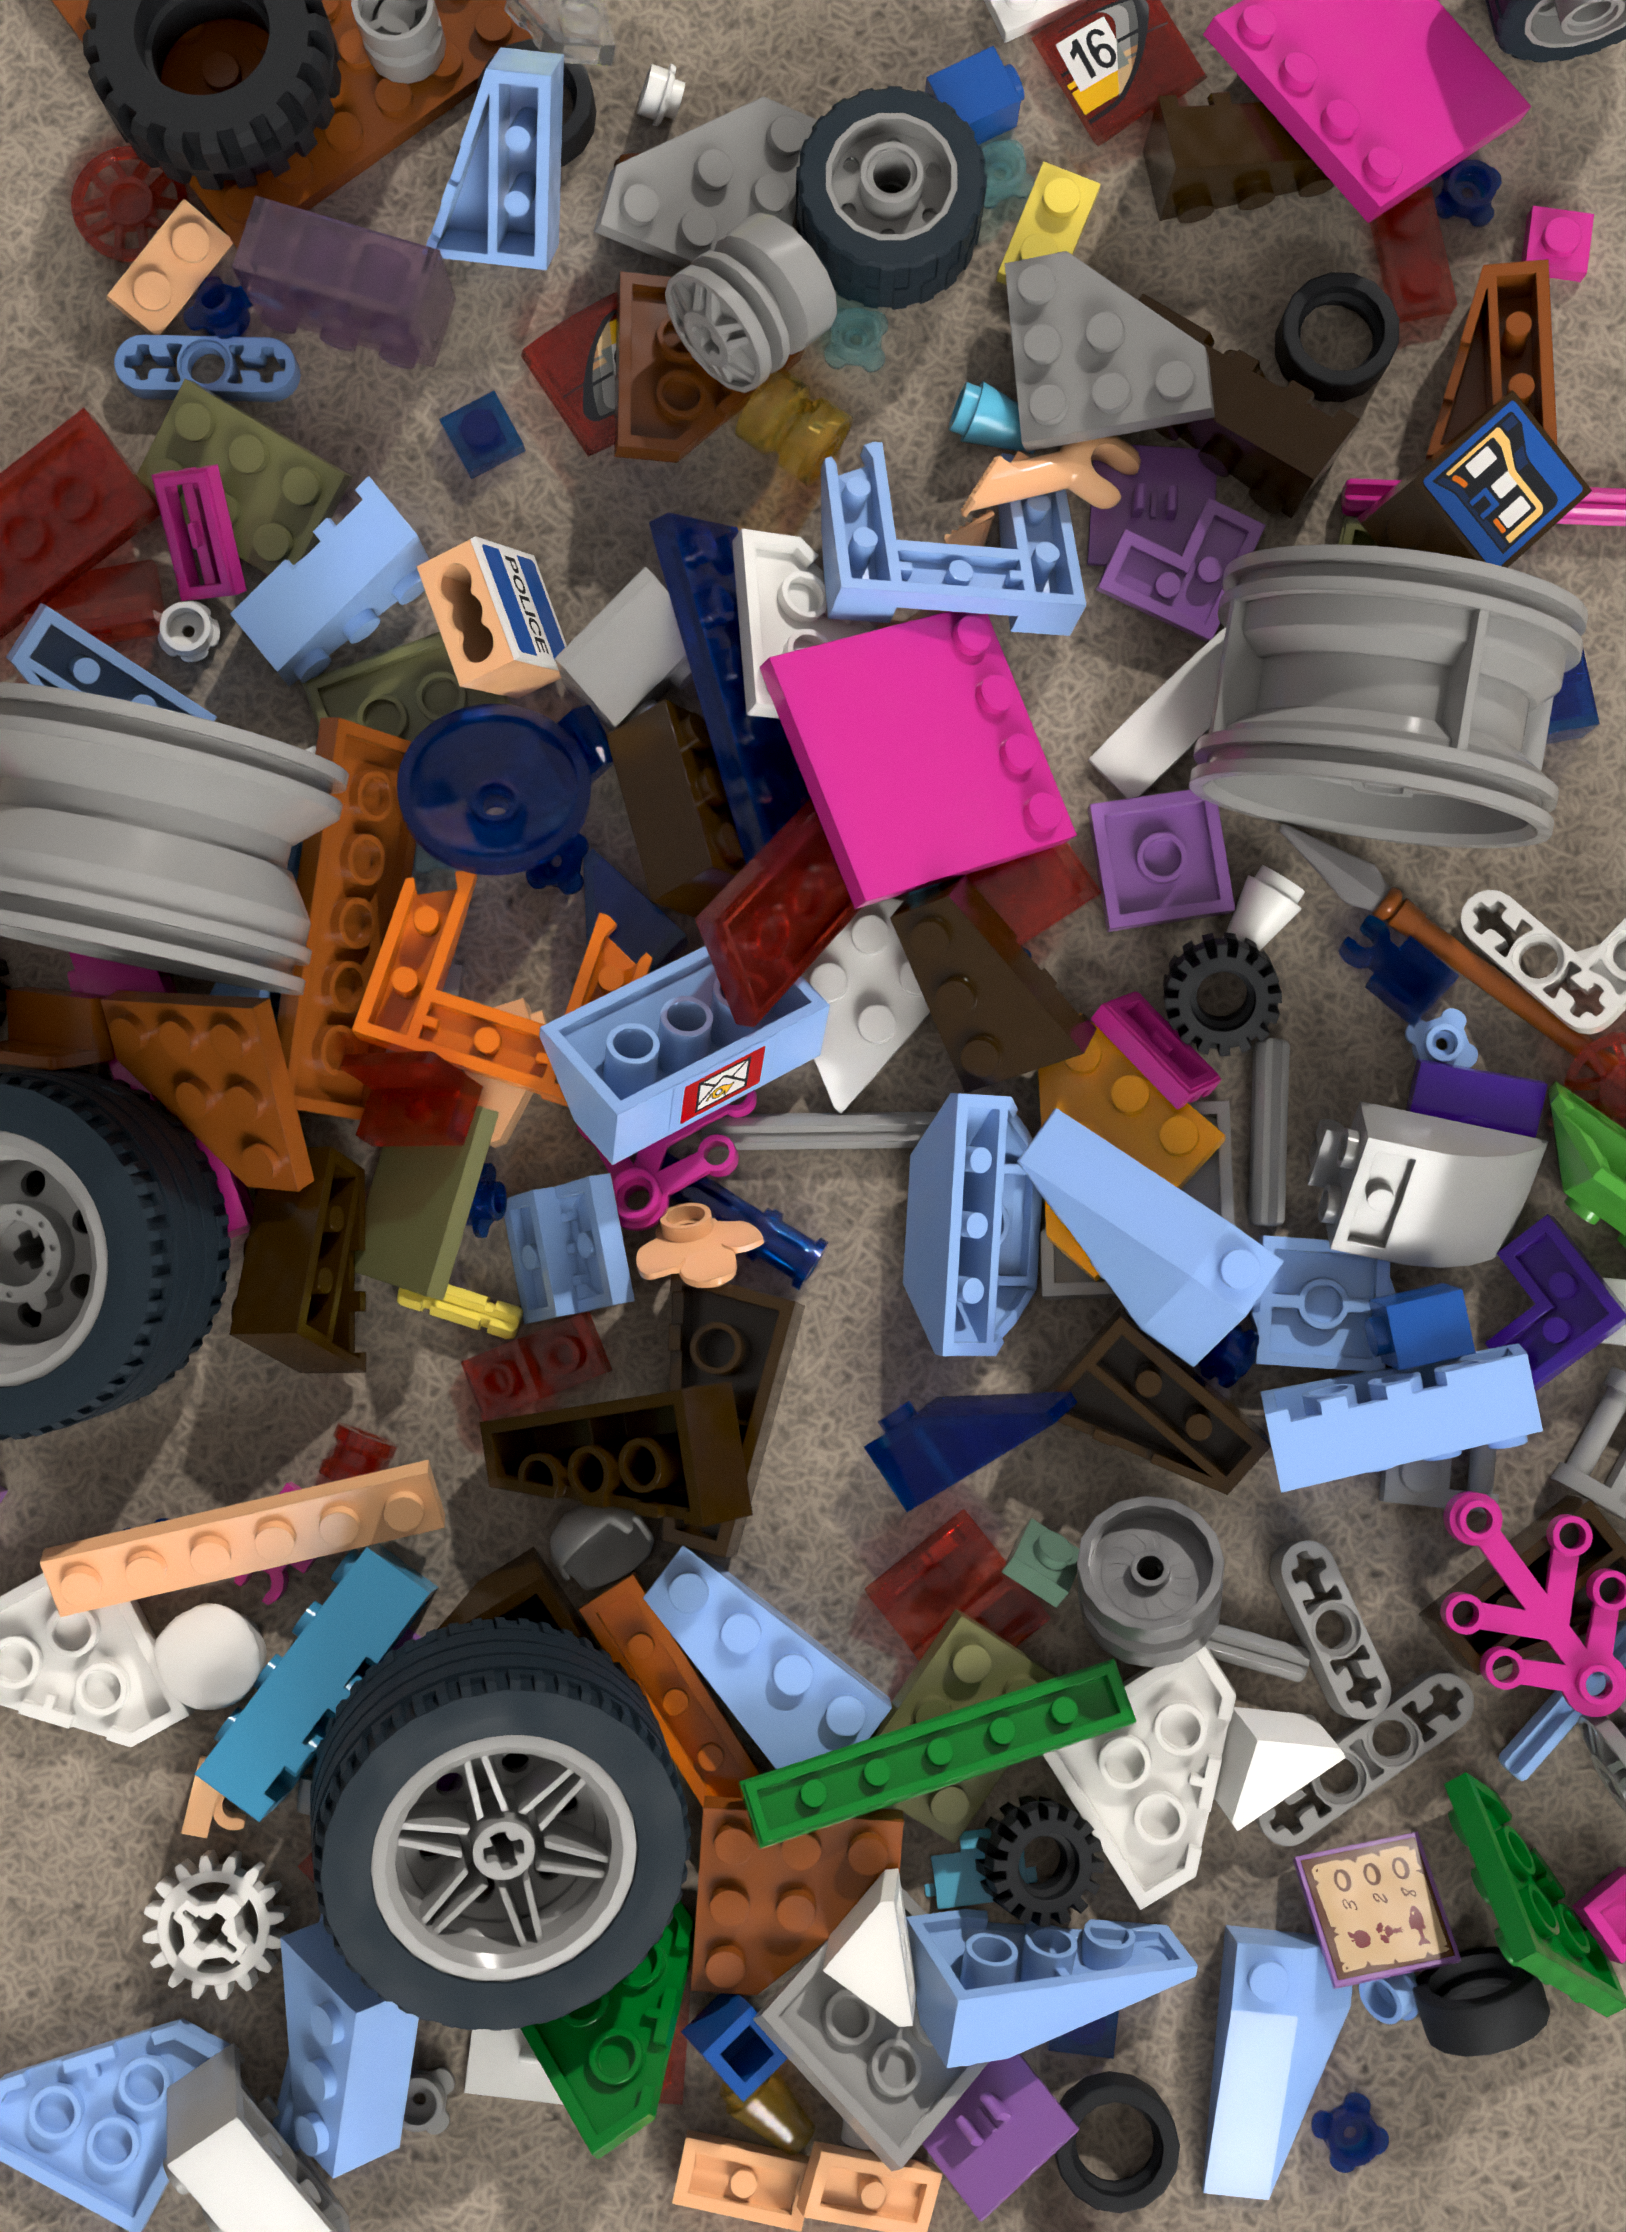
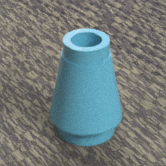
[948,381,1035,454]

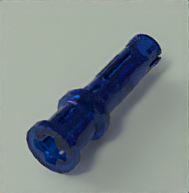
[661,1150,830,1291]

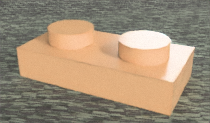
[106,199,233,335]
[672,2129,810,2232]
[796,2141,943,2232]

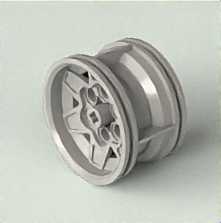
[1189,544,1588,848]

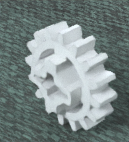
[142,1849,290,2000]

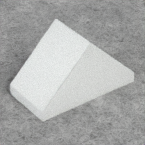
[1214,1707,1346,1831]
[823,1868,917,2027]

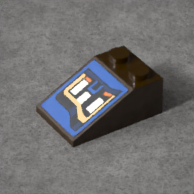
[1357,390,1592,568]

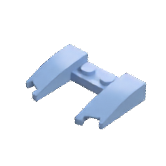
[821,442,1086,636]

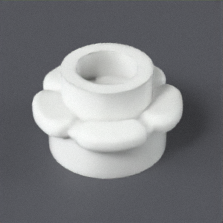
[637,64,685,126]
[158,601,221,663]

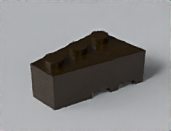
[1143,92,1334,223]
[229,1146,366,1373]
[1034,1307,1271,1495]

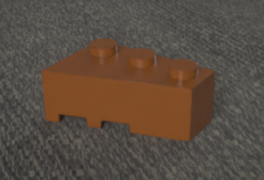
[1425,259,1557,461]

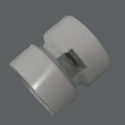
[351,0,446,84]

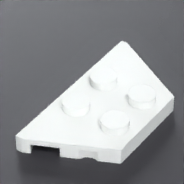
[798,898,930,1114]

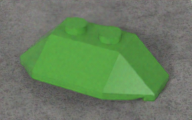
[1547,1080,1626,1248]

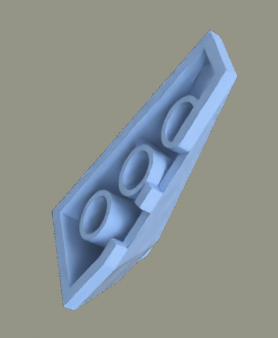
[1017,1108,1284,1367]
[1202,1925,1352,2200]

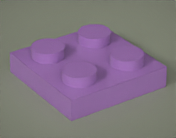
[1087,789,1235,932]

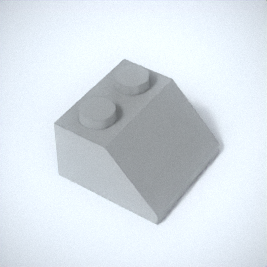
[555,567,706,732]

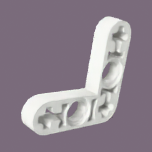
[1460,890,1626,1034]

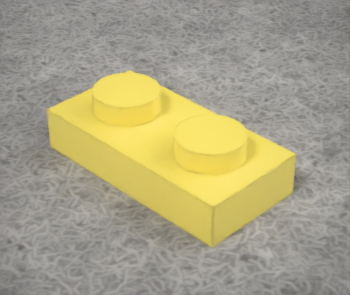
[996,161,1101,285]

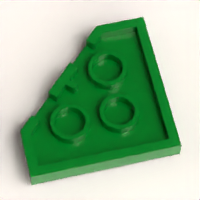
[1444,1772,1626,2018]
[520,1899,695,2160]

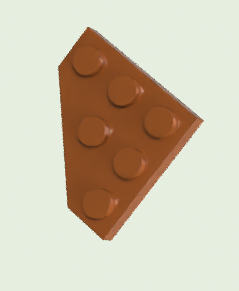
[101,990,314,1192]
[691,1796,904,1996]

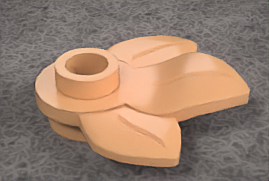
[636,1203,764,1288]

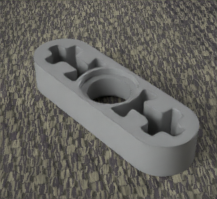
[1270,1540,1391,1720]

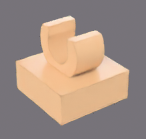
[181,1755,246,1838]

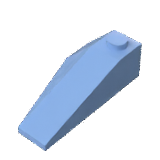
[906,1909,1198,2068]

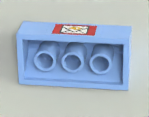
[539,923,830,1165]

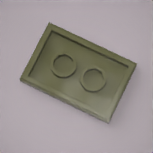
[302,632,523,772]
[355,1086,499,1300]

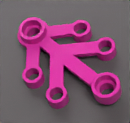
[577,1090,757,1231]
[1440,1491,1626,1717]

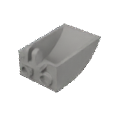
[1307,1101,1549,1268]

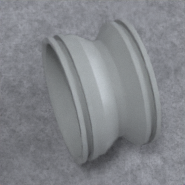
[0,682,349,995]

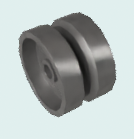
[1077,1496,1224,1668]

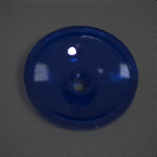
[397,703,591,876]

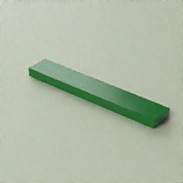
[738,1658,1137,1850]

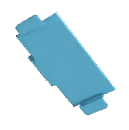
[924,1828,1038,1909]

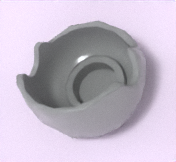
[550,1502,655,1590]

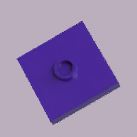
[1406,1059,1548,1138]

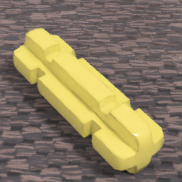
[397,1284,523,1339]

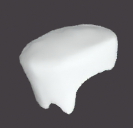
[153,1603,267,1710]

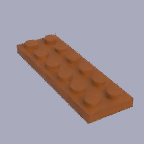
[276,717,430,1123]

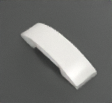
[1088,628,1226,799]

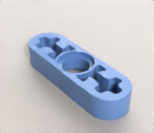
[114,335,301,402]

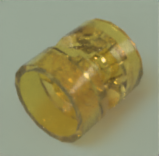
[735,367,853,486]

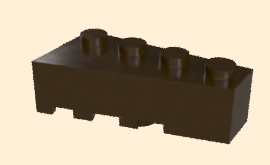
[1138,294,1360,519]
[479,1381,753,1527]

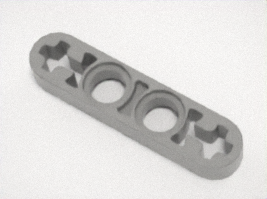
[1255,1669,1474,1846]

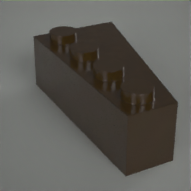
[662,1273,805,1558]

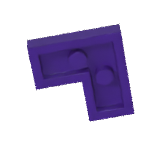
[1485,1214,1626,1392]

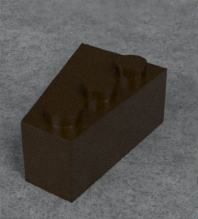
[606,699,786,929]
[890,875,1097,1093]
[1418,1495,1626,1675]

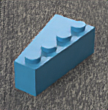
[195,1543,438,1822]

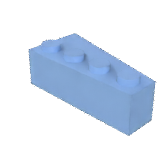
[1260,1343,1543,1493]
[643,1545,892,1769]

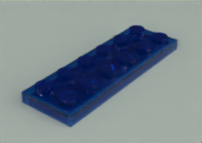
[649,512,840,891]

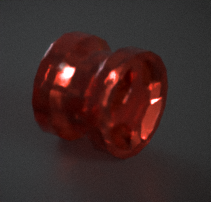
[318,1422,398,1481]

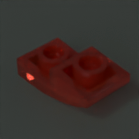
[461,1311,612,1421]

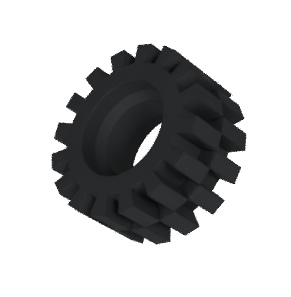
[1163,932,1282,1056]
[975,1796,1104,1927]

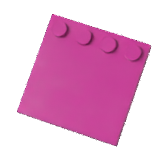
[1203,0,1532,223]
[759,611,1077,909]

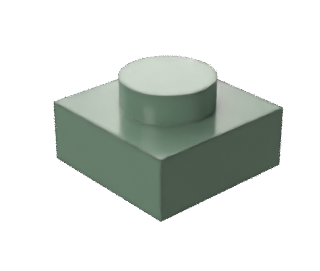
[1002,1518,1079,1608]

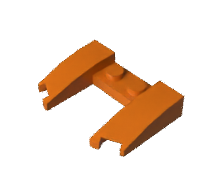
[352,870,653,1107]

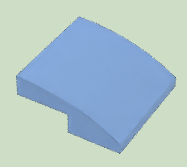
[501,1173,635,1324]

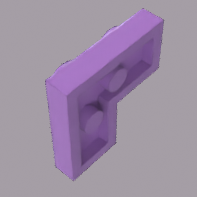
[1095,498,1266,643]

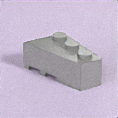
[163,2042,350,2232]

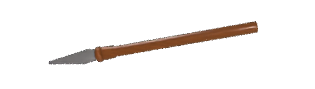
[1279,824,1626,1095]

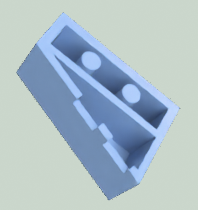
[422,47,564,270]
[230,476,430,687]
[6,603,217,721]
[280,1921,419,2179]

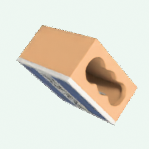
[416,536,567,699]

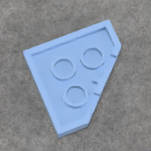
[0,2018,239,2232]

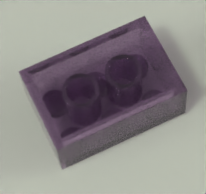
[232,196,456,369]

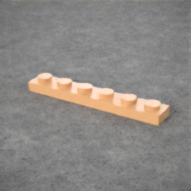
[40,1460,445,1617]

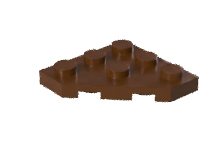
[614,271,805,463]

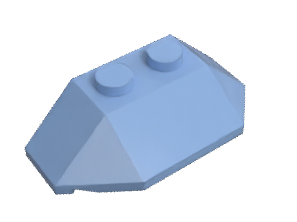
[903,1093,1042,1356]

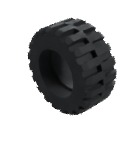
[83,0,341,190]

